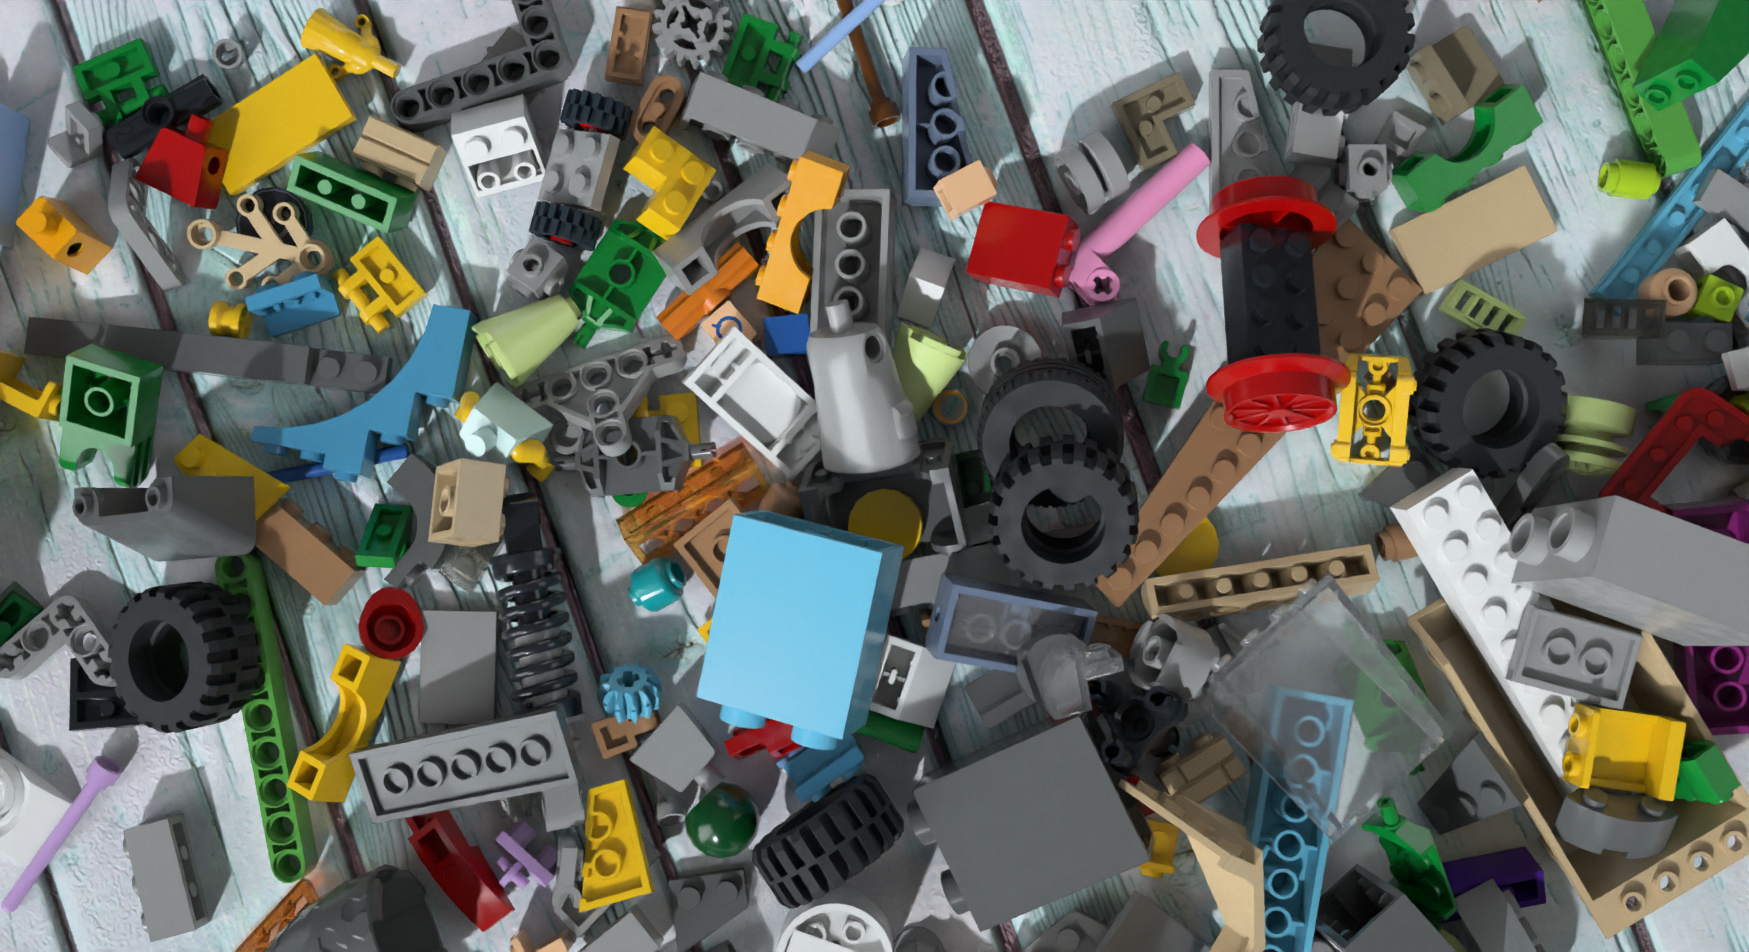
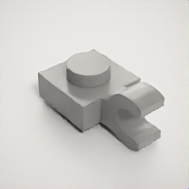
[551,836,583,908]

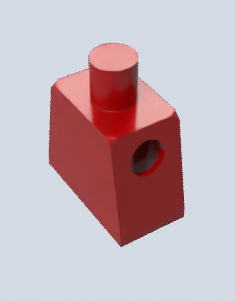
[135,113,227,210]

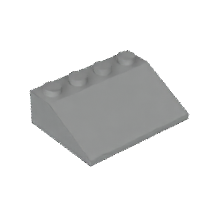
[1455,878,1546,952]

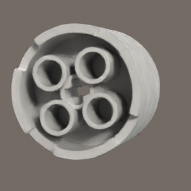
[776,885,893,952]

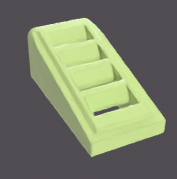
[1437,278,1528,335]

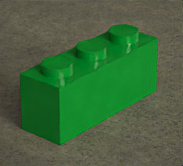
[286,151,417,234]

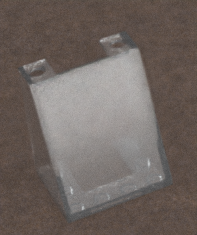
[1201,573,1454,844]

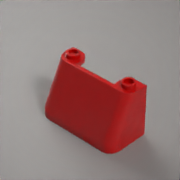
[1598,387,1749,513]

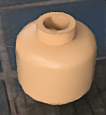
[1637,268,1698,320]

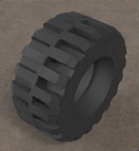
[1257,0,1415,116]
[1408,328,1568,479]
[988,434,1140,591]
[108,581,261,733]
[752,773,904,909]

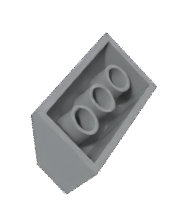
[810,189,897,346]

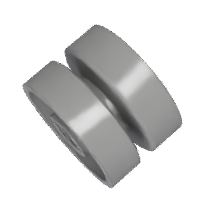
[1054,130,1130,214]

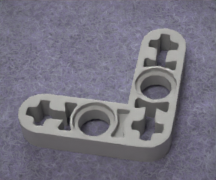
[108,157,186,292]
[0,595,117,687]

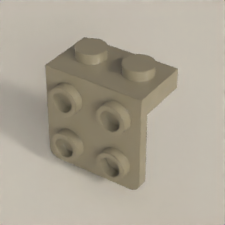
[1406,26,1504,126]

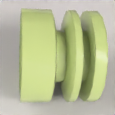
[1554,395,1638,477]

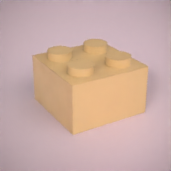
[428,458,509,547]

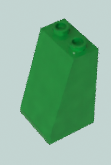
[1632,0,1749,111]

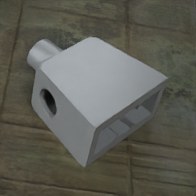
[630,702,725,793]

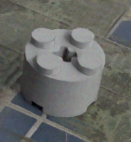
[1129,613,1220,702]

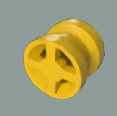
[209,300,253,339]

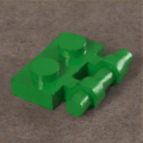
[722,13,803,103]
[72,38,169,126]

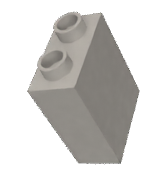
[1508,495,1749,646]

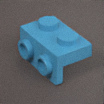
[244,271,341,338]
[784,734,865,803]

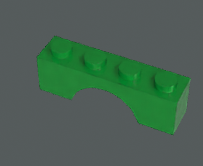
[1391,84,1544,213]

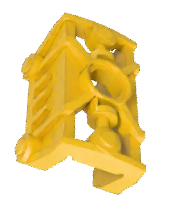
[1330,353,1417,467]

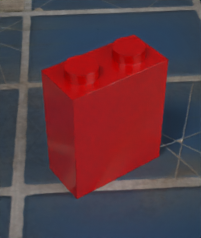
[966,201,1080,298]

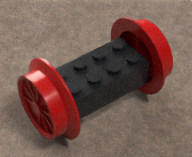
[1196,175,1351,433]

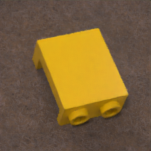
[0,349,63,422]
[1562,703,1687,801]

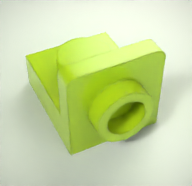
[1678,274,1744,323]

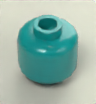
[628,557,686,612]

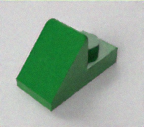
[355,503,413,568]

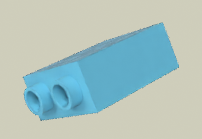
[697,509,905,750]

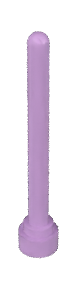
[1,756,123,913]

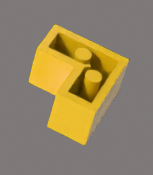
[623,126,716,241]

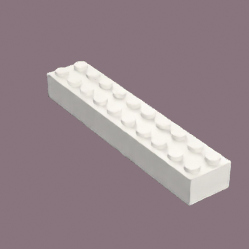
[1390,468,1661,801]

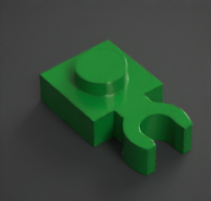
[1141,340,1189,410]

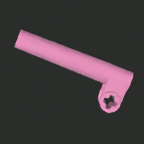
[1067,143,1210,306]

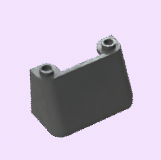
[798,438,969,556]
[72,476,256,562]

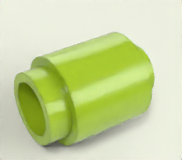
[1598,159,1661,200]

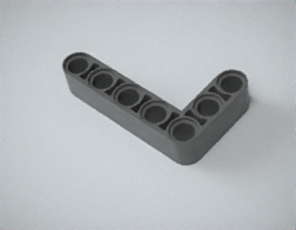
[390,0,573,132]

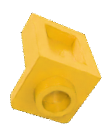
[1137,818,1179,878]

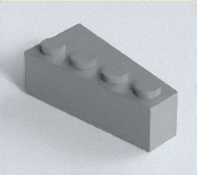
[677,71,841,166]

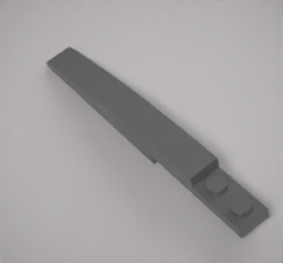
[24,317,393,394]

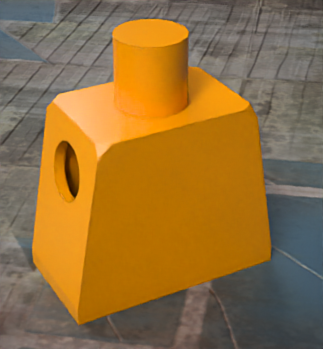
[16,195,113,275]

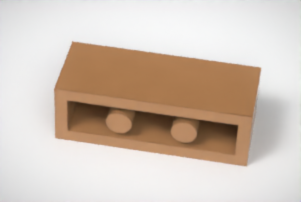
[255,497,366,606]

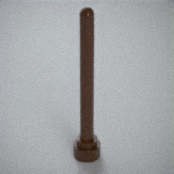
[836,0,901,129]

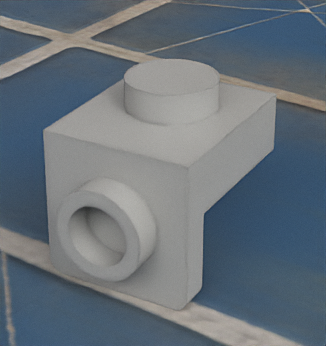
[47,100,104,168]

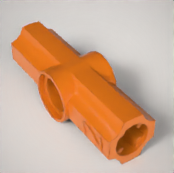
[655,242,760,341]

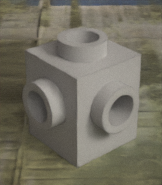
[1334,144,1392,203]
[506,236,571,301]

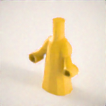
[300,8,401,82]

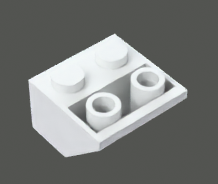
[451,94,546,198]
[869,633,956,728]

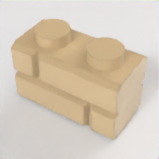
[353,115,447,192]
[1154,731,1247,804]

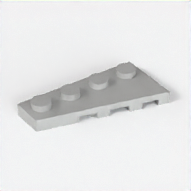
[1209,69,1275,215]

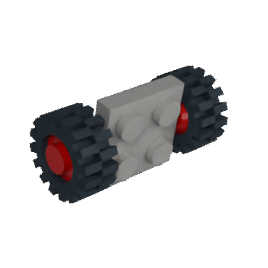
[529,89,633,251]

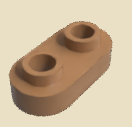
[630,75,686,143]

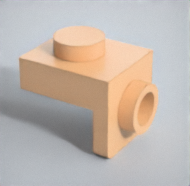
[510,928,575,952]

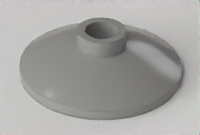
[968,325,1042,394]

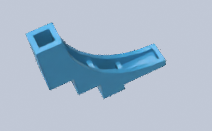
[251,304,479,483]

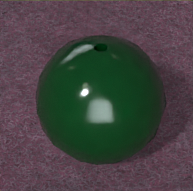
[685,782,760,858]

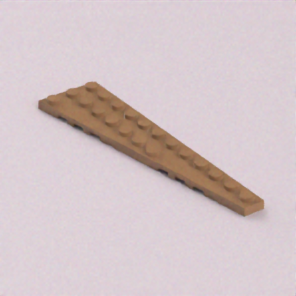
[1094,219,1423,607]

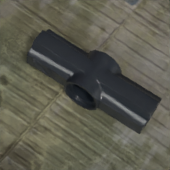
[106,74,223,159]

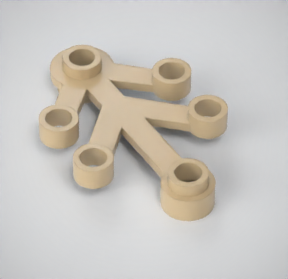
[187,194,334,290]

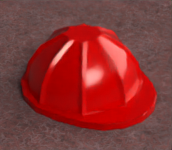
[358,587,424,660]

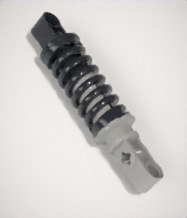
[489,491,586,832]

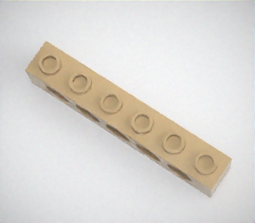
[1140,544,1380,622]

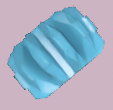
[597,661,662,724]

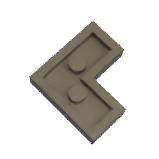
[1111,72,1196,172]

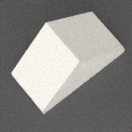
[896,247,956,329]

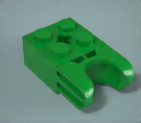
[58,344,164,488]

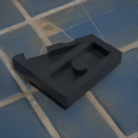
[69,658,145,732]

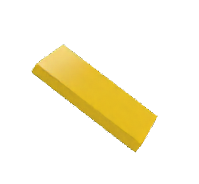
[208,53,357,197]

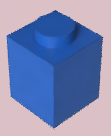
[763,313,810,359]

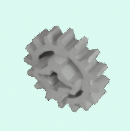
[652,0,734,69]

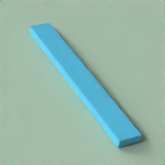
[1588,96,1749,317]

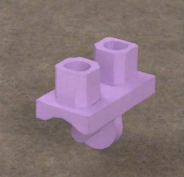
[495,820,558,890]

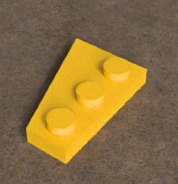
[173,433,291,521]
[579,779,655,913]

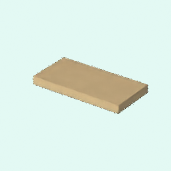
[1389,165,1558,297]

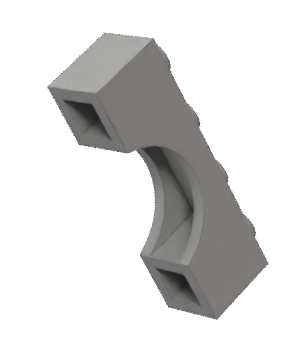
[652,163,792,296]

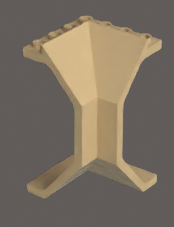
[1118,779,1266,952]

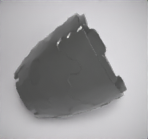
[265,864,448,952]

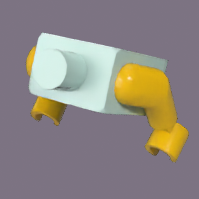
[454,382,555,483]

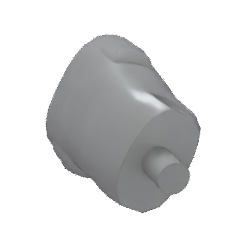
[806,300,921,474]

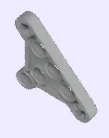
[511,336,687,457]

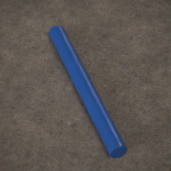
[267,443,410,483]

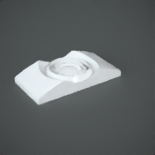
[682,326,821,480]
[0,747,73,866]

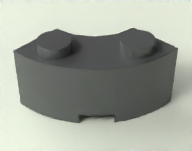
[1552,786,1679,859]

